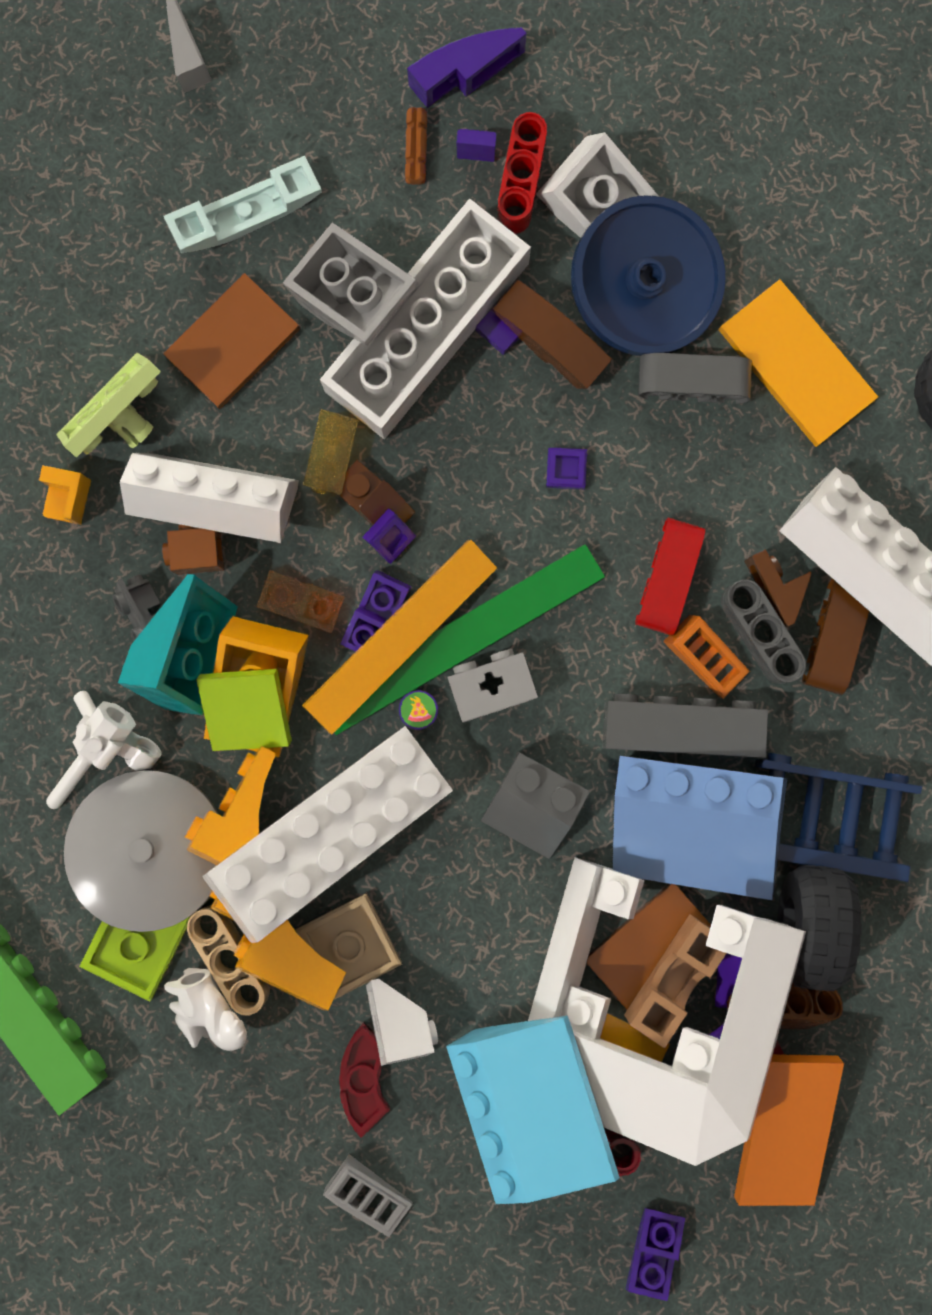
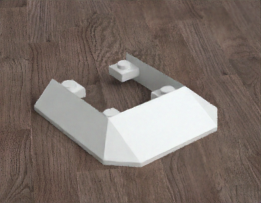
[528,857,806,1166]

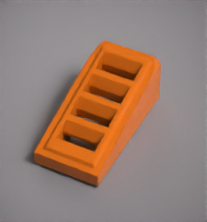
[663,615,750,699]

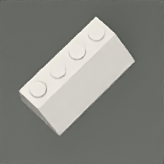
[120,453,299,543]

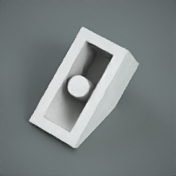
[366,979,438,1066]

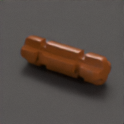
[405,107,427,185]

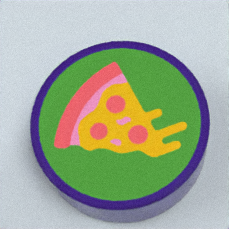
[399,690,438,730]

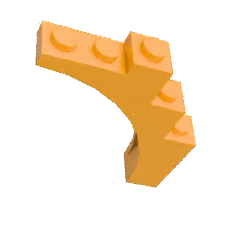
[185,746,346,1011]

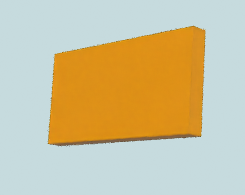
[719,279,878,447]

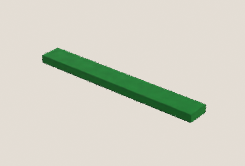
[334,544,605,736]

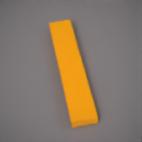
[302,540,497,735]

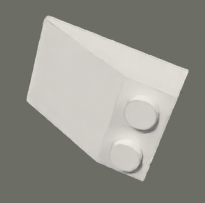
[536,132,658,238]

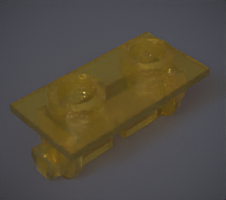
[303,409,358,495]

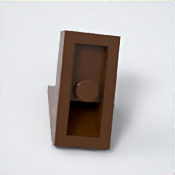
[331,460,415,526]
[744,549,812,627]

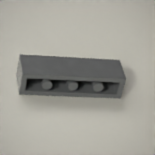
[602,694,768,758]

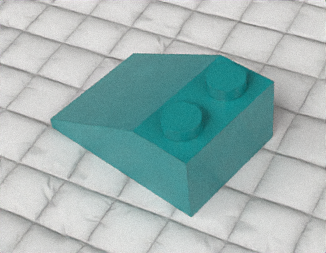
[118,574,238,715]

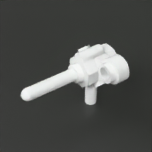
[46,691,161,809]

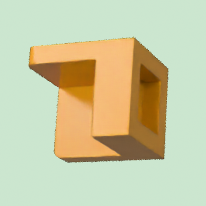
[39,465,91,525]

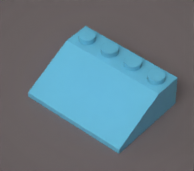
[446,1015,620,1204]

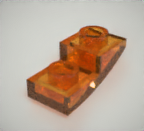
[256,570,345,633]

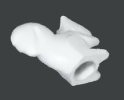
[164,968,247,1051]

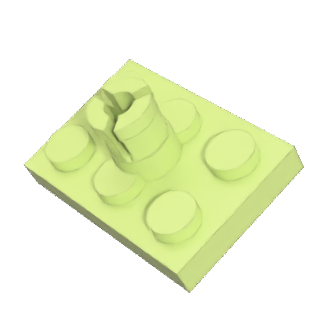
[56,353,161,458]

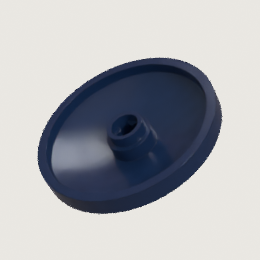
[571,195,725,356]

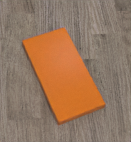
[734,1054,844,1206]

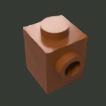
[162,525,224,575]

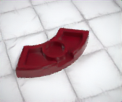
[339,1022,390,1138]

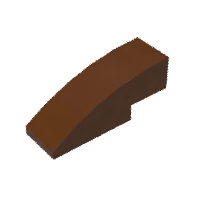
[491,280,612,389]

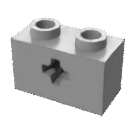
[448,649,538,723]

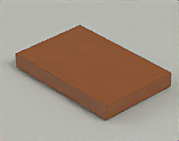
[163,273,300,410]
[586,884,711,1010]

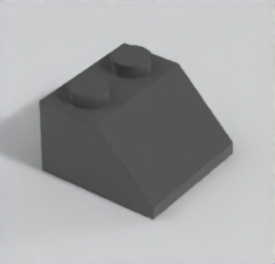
[481,752,590,859]

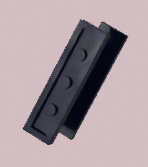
[755,753,922,882]

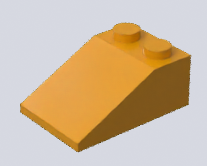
[204,616,309,757]

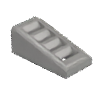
[166,0,211,93]
[323,1154,413,1237]

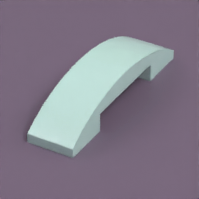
[164,156,322,253]

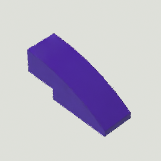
[407,27,527,108]

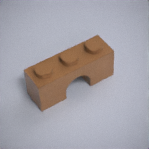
[624,914,727,1048]

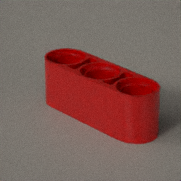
[497,112,547,234]
[635,517,705,636]

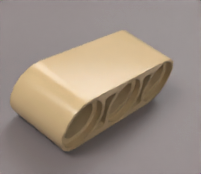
[187,905,270,1016]

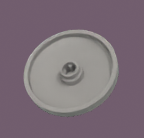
[64,770,219,932]

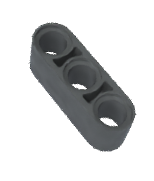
[638,353,752,404]
[721,580,806,684]

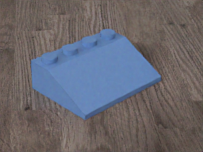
[613,756,787,900]

